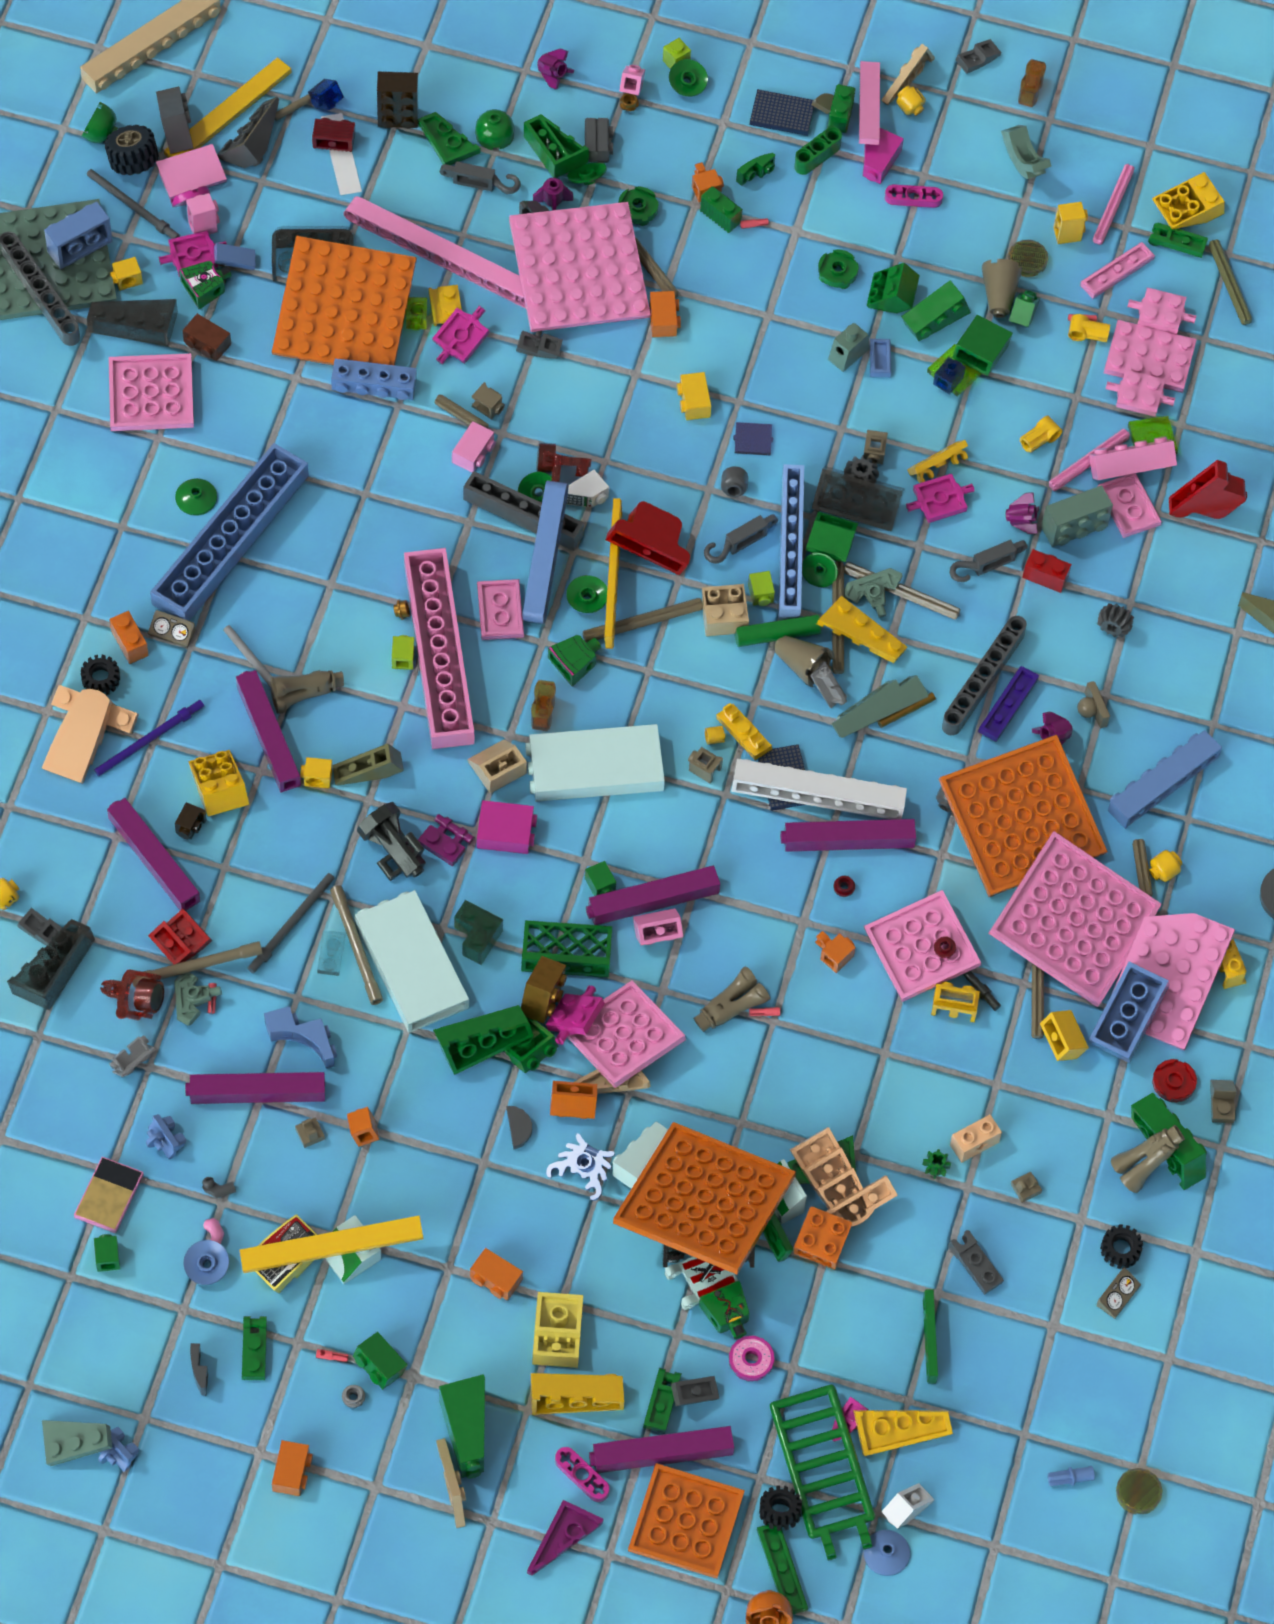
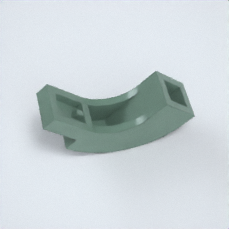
[1001,125,1052,179]

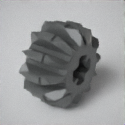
[843,455,879,492]
[1097,603,1134,638]

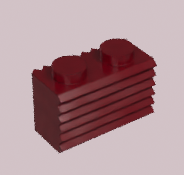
[312,118,355,152]

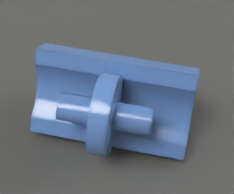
[146,1114,186,1159]
[98,1427,139,1472]

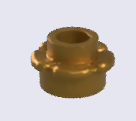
[620,93,639,111]
[393,599,410,620]

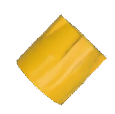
[705,726,725,745]

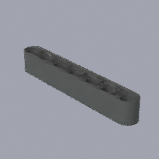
[0,231,80,346]
[942,616,1027,735]

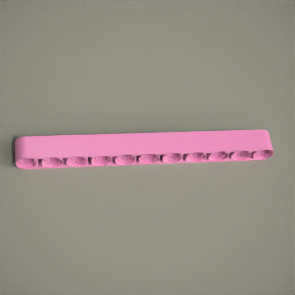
[343,196,526,309]

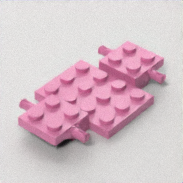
[1104,287,1197,417]

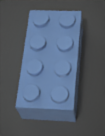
[1089,961,1170,1063]

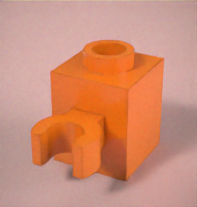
[692,162,724,202]
[815,931,856,973]

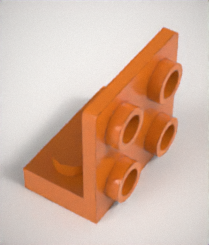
[793,1206,852,1270]

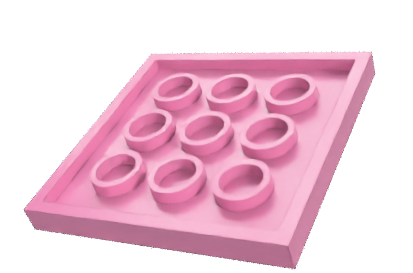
[109,353,194,431]
[864,890,981,1002]
[567,980,686,1088]

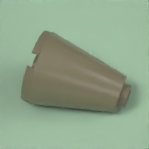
[982,259,1022,318]
[775,636,835,687]

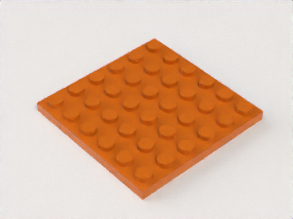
[272,236,417,366]
[938,735,1108,897]
[613,1122,796,1275]

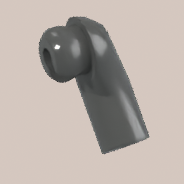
[202,1177,236,1198]

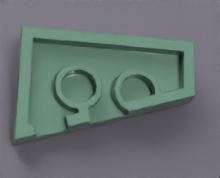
[42,1420,112,1466]

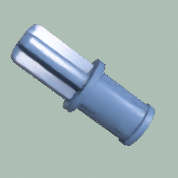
[1047,1466,1095,1486]

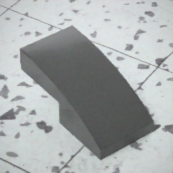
[956,39,1001,74]
[516,330,563,358]
[17,907,67,949]
[190,1343,208,1396]

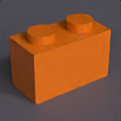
[649,291,681,337]
[109,610,149,664]
[550,1081,597,1119]
[470,1248,523,1301]
[272,1440,313,1496]

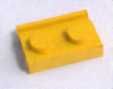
[428,285,462,326]

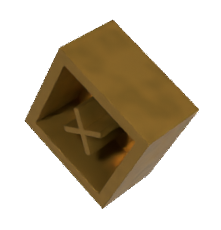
[521,956,567,1024]

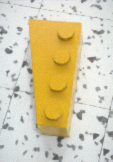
[530,1373,624,1415]

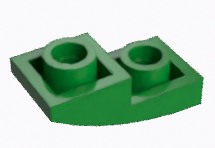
[736,153,775,186]

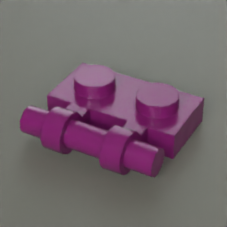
[418,814,474,867]

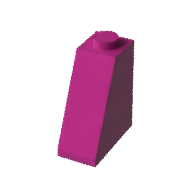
[863,128,904,184]

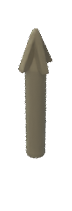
[275,89,325,121]

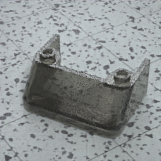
[272,226,354,281]

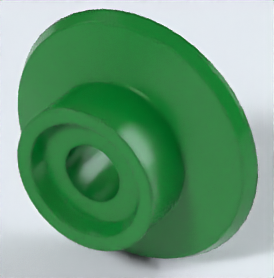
[802,553,838,587]

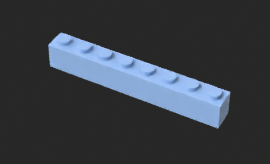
[778,464,804,621]

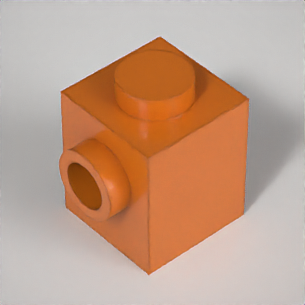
[347,1107,380,1147]

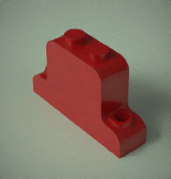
[1169,460,1247,519]
[605,501,690,575]

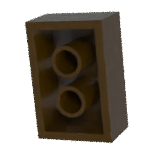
[377,71,418,129]

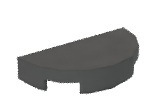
[506,1106,532,1150]

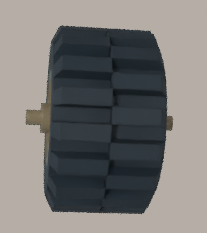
[105,125,159,175]

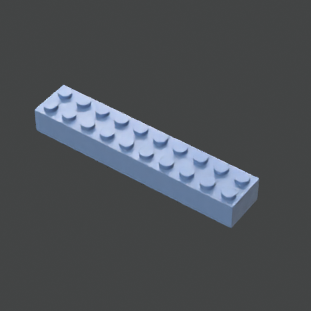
[150,443,309,621]

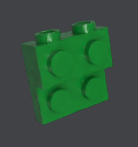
[503,1017,559,1073]

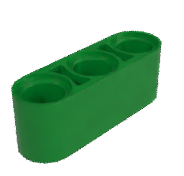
[794,127,842,175]

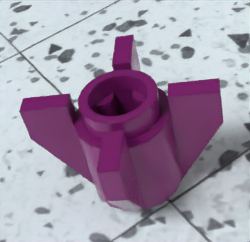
[537,49,574,89]
[533,178,573,211]
[1006,492,1039,534]
[1032,711,1073,745]

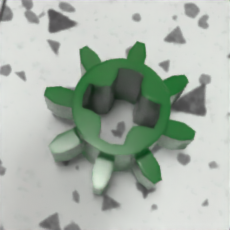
[922,1149,951,1179]

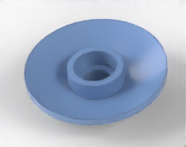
[183,1240,229,1285]
[863,1530,910,1576]

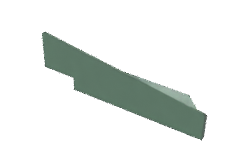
[832,675,928,738]

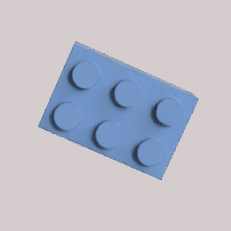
[44,201,113,270]

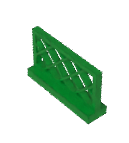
[521,920,612,977]

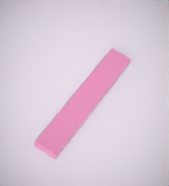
[859,61,880,145]

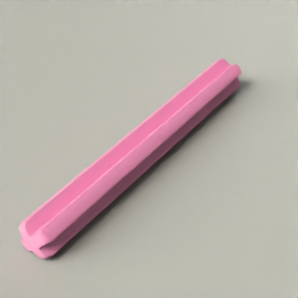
[1093,164,1135,245]
[1049,429,1130,491]

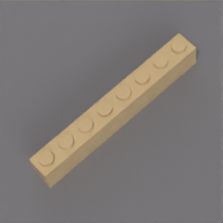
[80,0,221,94]

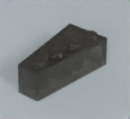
[87,299,178,346]
[7,919,95,1010]

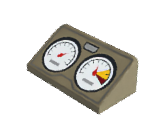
[148,610,196,648]
[1096,1267,1141,1319]

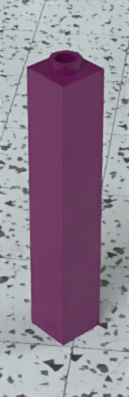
[236,670,301,793]
[107,798,200,911]
[780,819,916,852]
[586,865,720,925]
[185,1072,325,1104]
[589,1426,734,1473]

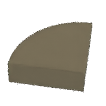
[812,93,834,114]

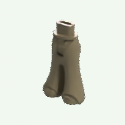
[270,670,344,714]
[693,966,771,1032]
[1111,1125,1185,1193]

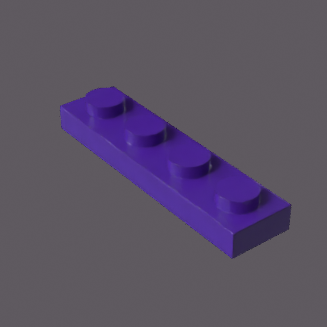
[978,666,1039,742]

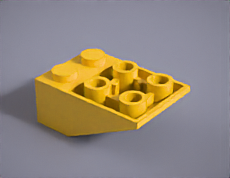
[1152,172,1225,230]
[188,750,249,816]

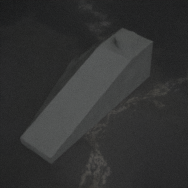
[217,97,279,168]

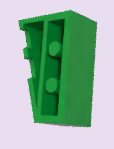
[524,114,589,178]
[901,280,971,341]

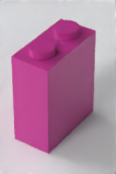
[477,800,537,854]

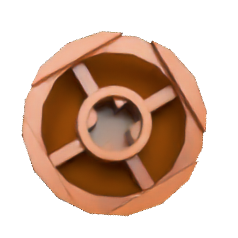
[746,1590,793,1624]

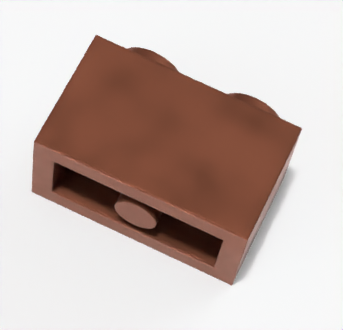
[183,313,231,361]

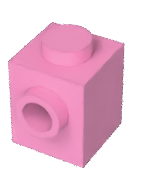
[619,65,645,95]

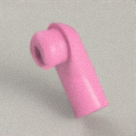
[203,1218,224,1244]

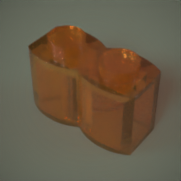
[1018,59,1046,107]
[531,680,556,731]

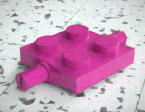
[159,231,227,277]
[432,306,490,365]
[906,474,974,523]
[546,985,605,1045]

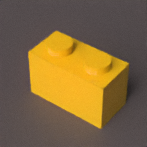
[1053,202,1088,244]
[676,372,711,420]
[1040,1010,1089,1061]

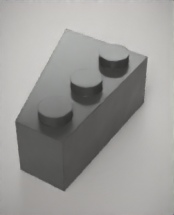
[156,86,193,154]

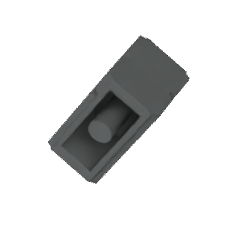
[585,118,613,163]

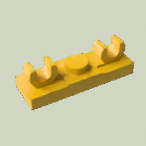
[907,440,968,483]
[716,703,772,760]

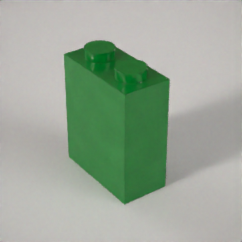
[952,315,1013,376]

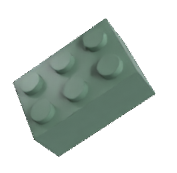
[1041,485,1113,547]

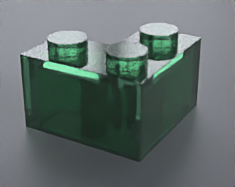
[454,900,503,965]

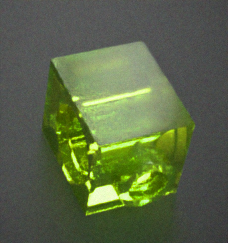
[406,297,427,330]

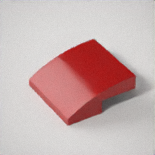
[148,908,212,965]

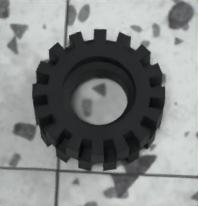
[81,655,120,695]
[1100,1224,1143,1269]
[759,1485,802,1531]

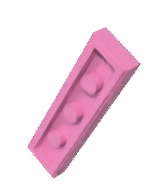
[1080,242,1155,299]

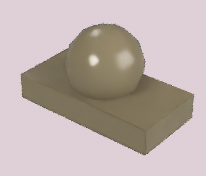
[1077,681,1110,728]

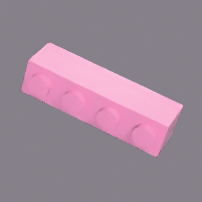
[1089,437,1177,480]

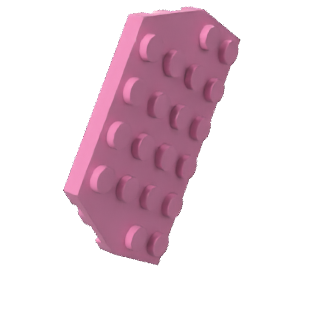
[1113,913,1235,1051]

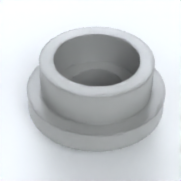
[342,1385,365,1408]

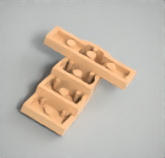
[42,685,139,784]
[790,1127,898,1227]

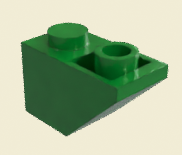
[1009,290,1040,327]

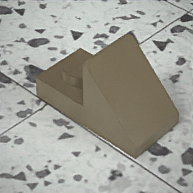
[1210,1080,1237,1123]

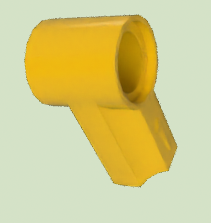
[1068,314,1110,342]
[1020,416,1063,453]

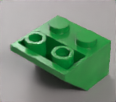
[866,263,920,314]
[806,512,858,562]

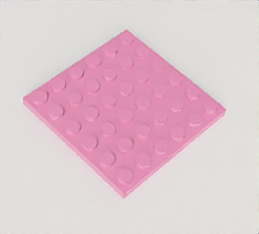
[509,202,651,332]
[988,831,1162,1007]

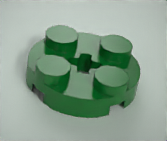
[618,186,659,226]
[818,249,859,289]

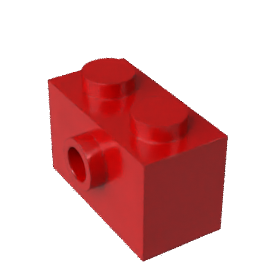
[1022,549,1072,593]

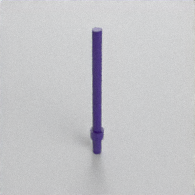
[94,699,204,776]

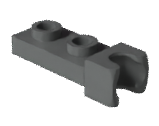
[948,1230,1004,1295]

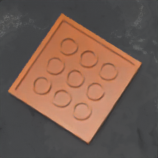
[628,1463,745,1579]

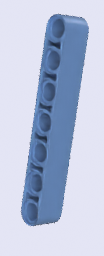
[522,480,569,624]

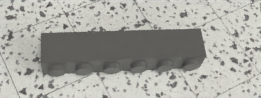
[463,471,584,551]

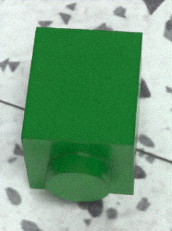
[585,861,616,896]
[94,1234,120,1272]

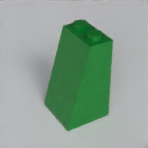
[439,1374,485,1479]

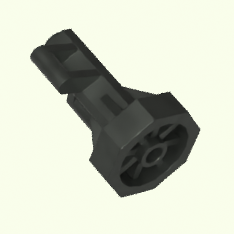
[357,802,426,881]

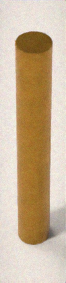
[877,692,936,728]

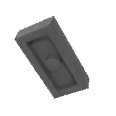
[671,1376,719,1406]

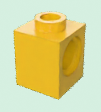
[110,257,143,291]
[300,757,333,789]

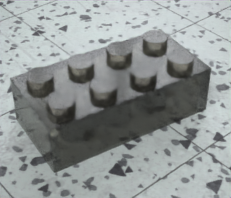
[812,466,905,531]

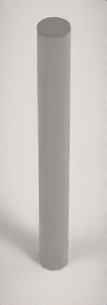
[223,625,272,689]

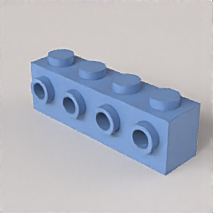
[331,358,417,400]

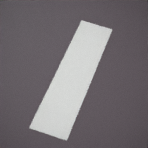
[321,113,362,195]

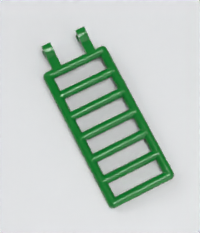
[769,1384,875,1561]

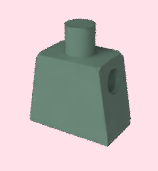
[828,323,870,372]

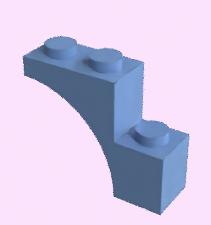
[264,1006,337,1068]

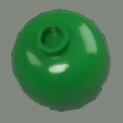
[81,102,118,143]
[475,109,515,150]

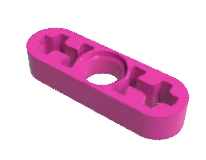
[885,184,943,208]
[555,1447,609,1502]

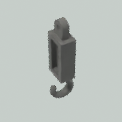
[439,161,521,194]
[704,514,778,564]
[949,539,1028,582]

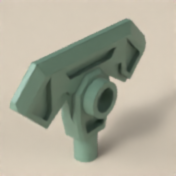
[844,568,903,618]
[175,972,222,1026]

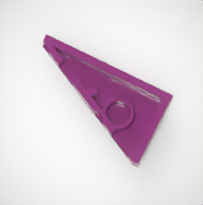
[527,1500,604,1576]

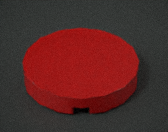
[1152,1059,1197,1103]

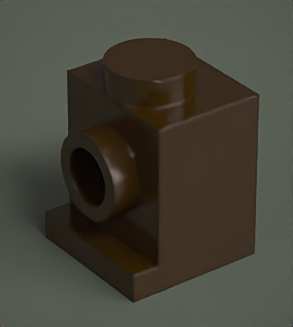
[175,802,207,839]

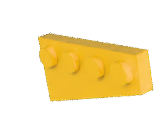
[816,596,907,663]
[853,1410,953,1456]

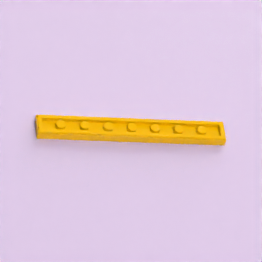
[164,57,292,158]
[604,498,622,649]
[240,1216,424,1273]

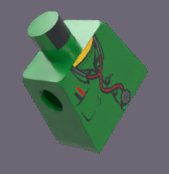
[699,1281,750,1339]

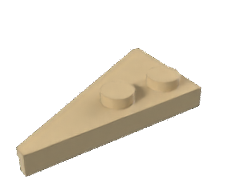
[881,44,935,105]
[574,1069,651,1094]
[436,1438,466,1528]

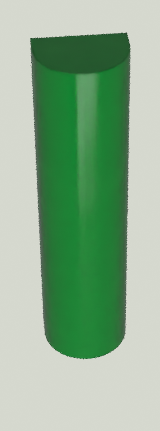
[735,615,821,647]

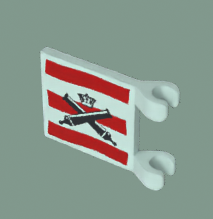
[665,1257,738,1311]

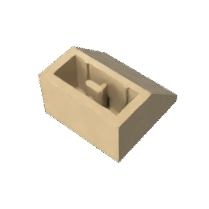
[702,584,749,636]
[467,740,527,793]

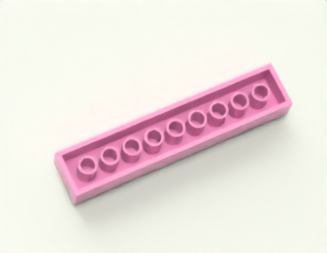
[404,548,474,749]

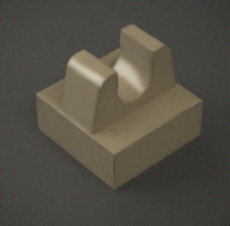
[295,1117,325,1148]
[1011,1172,1042,1203]

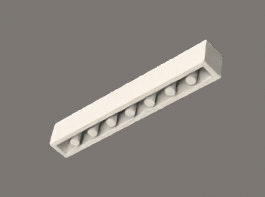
[731,759,907,820]

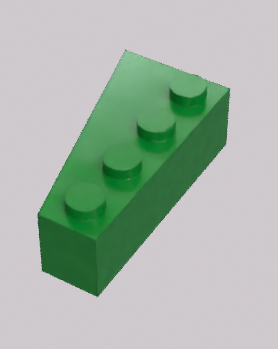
[433,1005,534,1075]
[1131,1093,1207,1190]

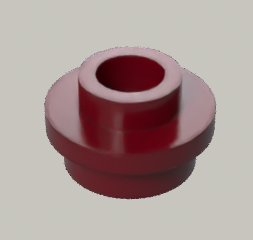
[833,876,855,897]
[934,937,956,958]

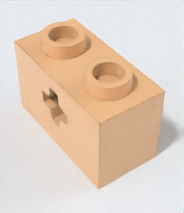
[950,1115,1002,1163]

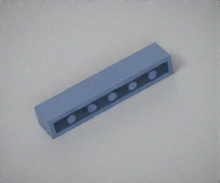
[1108,730,1222,829]

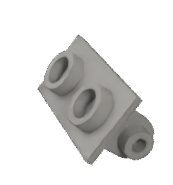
[810,662,847,708]
[109,1035,156,1077]

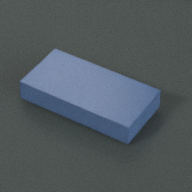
[214,243,256,270]
[870,339,891,377]

